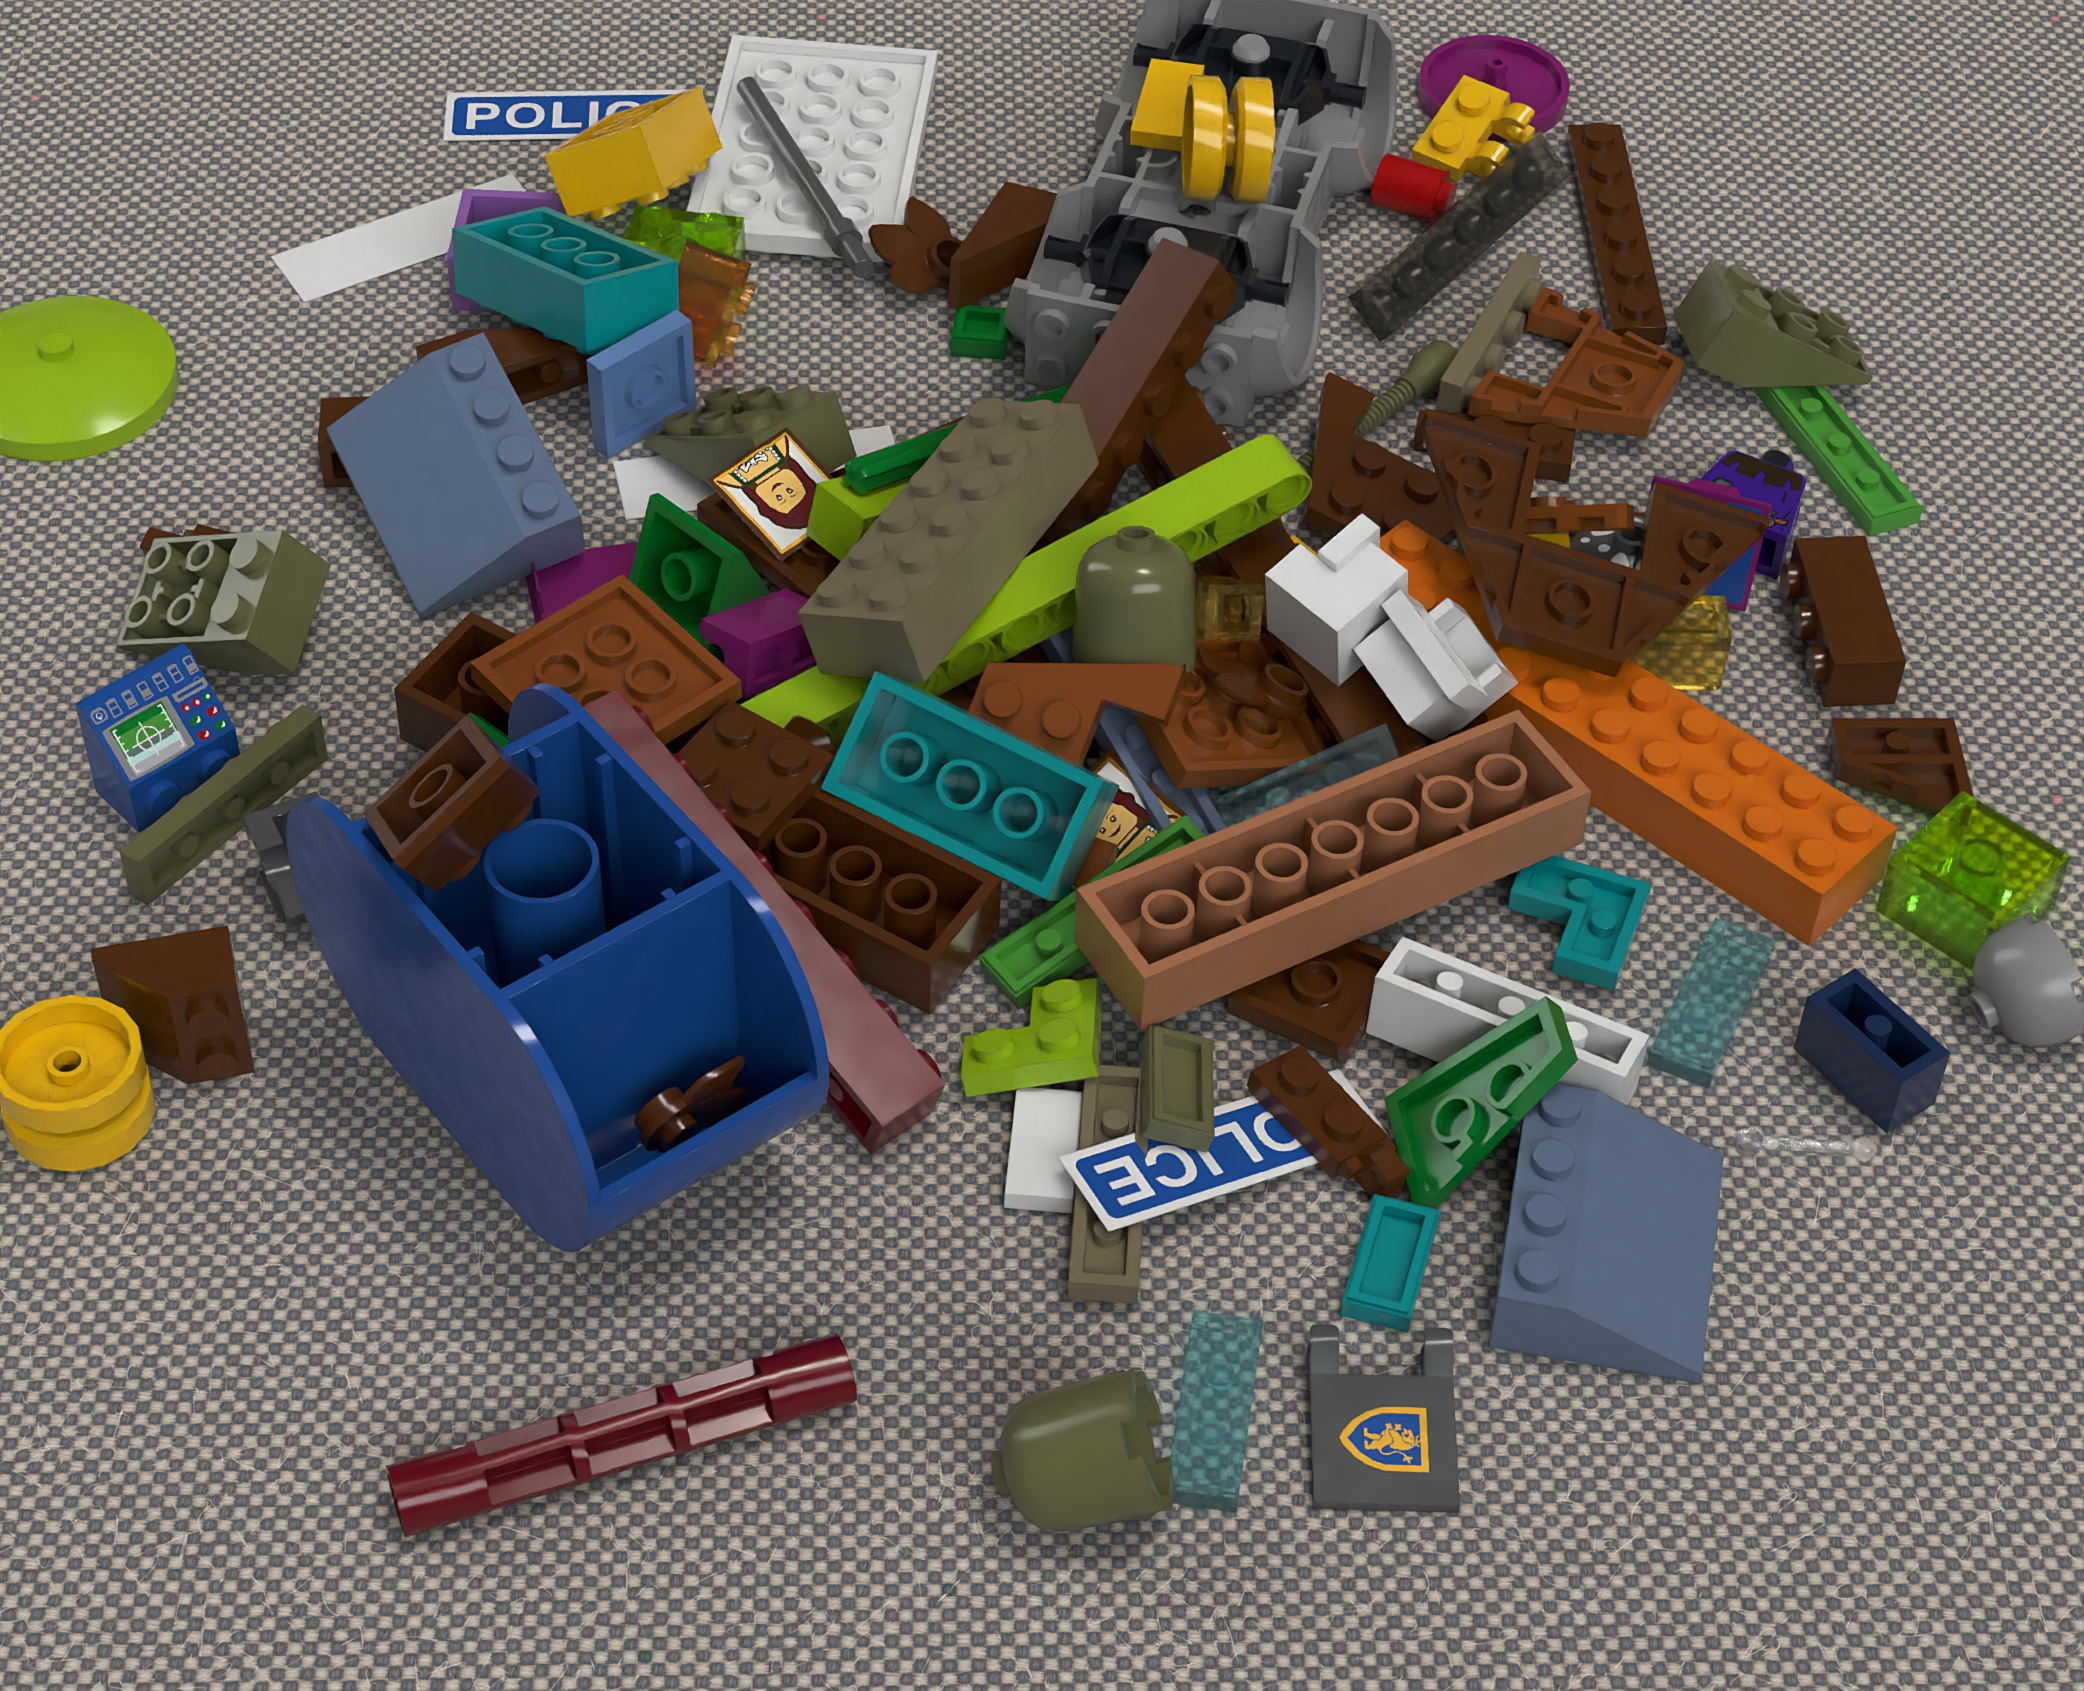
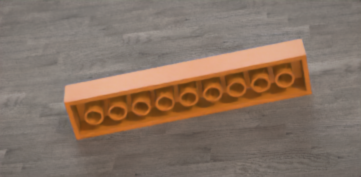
[1380,519,1898,946]

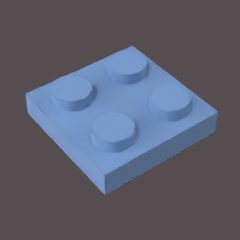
[586,310,697,459]

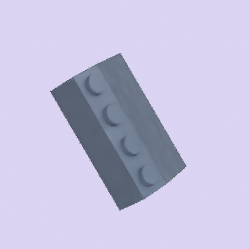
[326,332,585,619]
[1488,1083,1724,1384]

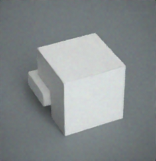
[1265,513,1408,687]
[1353,589,1518,742]

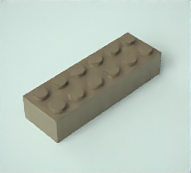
[797,398,1099,683]

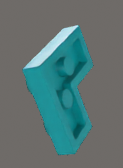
[1507,855,1652,991]

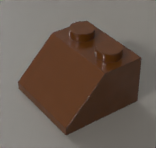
[363,714,541,892]
[91,925,255,1084]

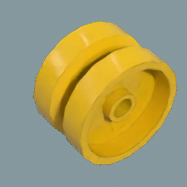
[1181,75,1275,203]
[0,995,156,1172]

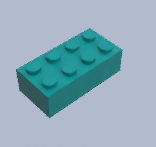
[452,206,679,355]
[821,671,1120,901]

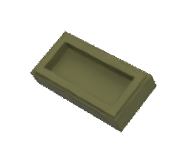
[1142,1024,1215,1153]

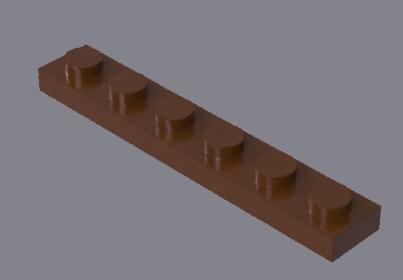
[1566,122,1668,345]

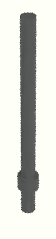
[737,77,874,278]

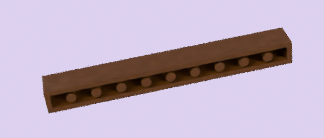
[1135,376,1427,783]

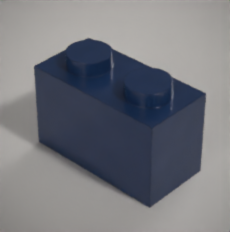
[1793,968,1951,1134]

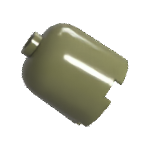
[1072,526,1197,672]
[991,1369,1174,1532]

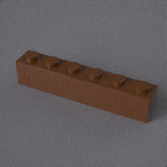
[1025,238,1238,557]

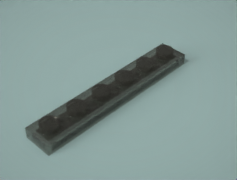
[1347,131,1571,341]

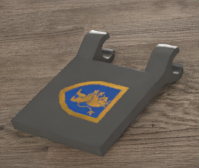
[1307,1324,1460,1513]

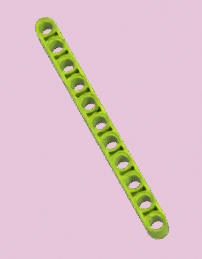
[741,434,1312,745]

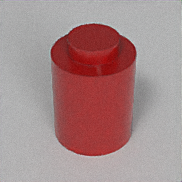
[1371,153,1457,223]

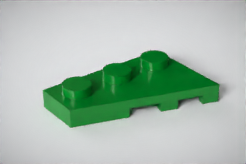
[1384,996,1578,1209]

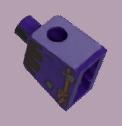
[1701,450,1807,579]

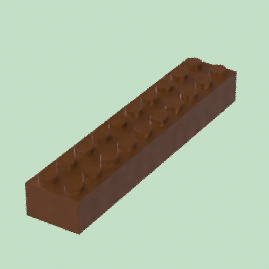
[394,612,1002,1015]

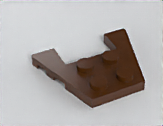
[1303,372,1457,544]

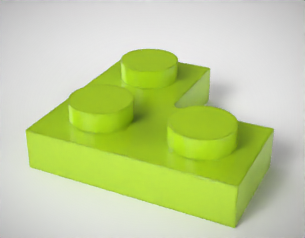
[960,977,1103,1097]

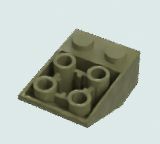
[1673,260,1873,388]
[643,386,857,487]
[116,530,331,675]

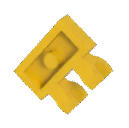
[1412,75,1535,185]

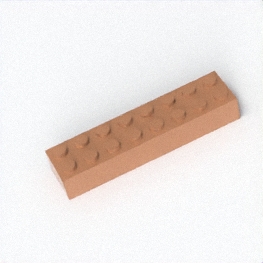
[1074,709,1592,1031]

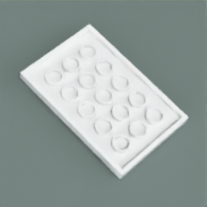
[682,35,938,262]

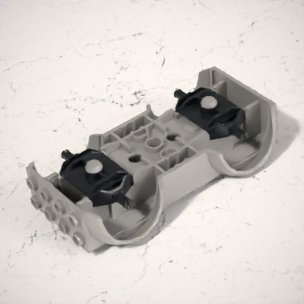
[1003,0,1397,427]

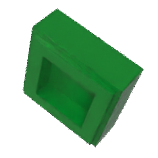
[951,305,1011,360]

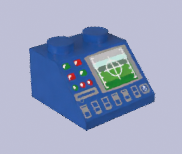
[75,643,240,833]

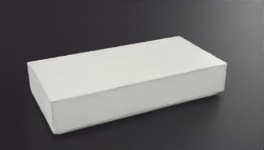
[1004,1087,1084,1213]

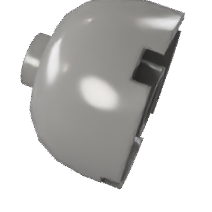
[1968,912,2084,1048]

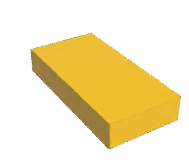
[1130,58,1205,152]

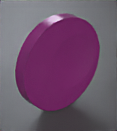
[1418,35,1570,142]

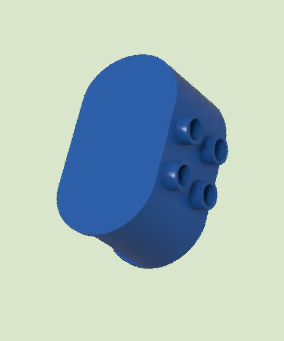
[286,683,829,1252]

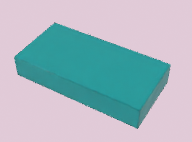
[1340,1194,1441,1333]

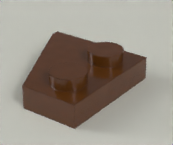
[1827,718,1976,822]

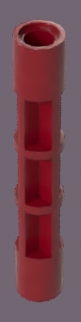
[386,1333,857,1538]

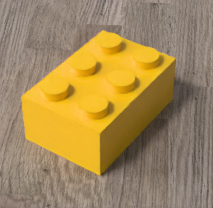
[544,86,723,220]

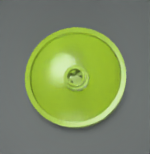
[0,296,179,462]

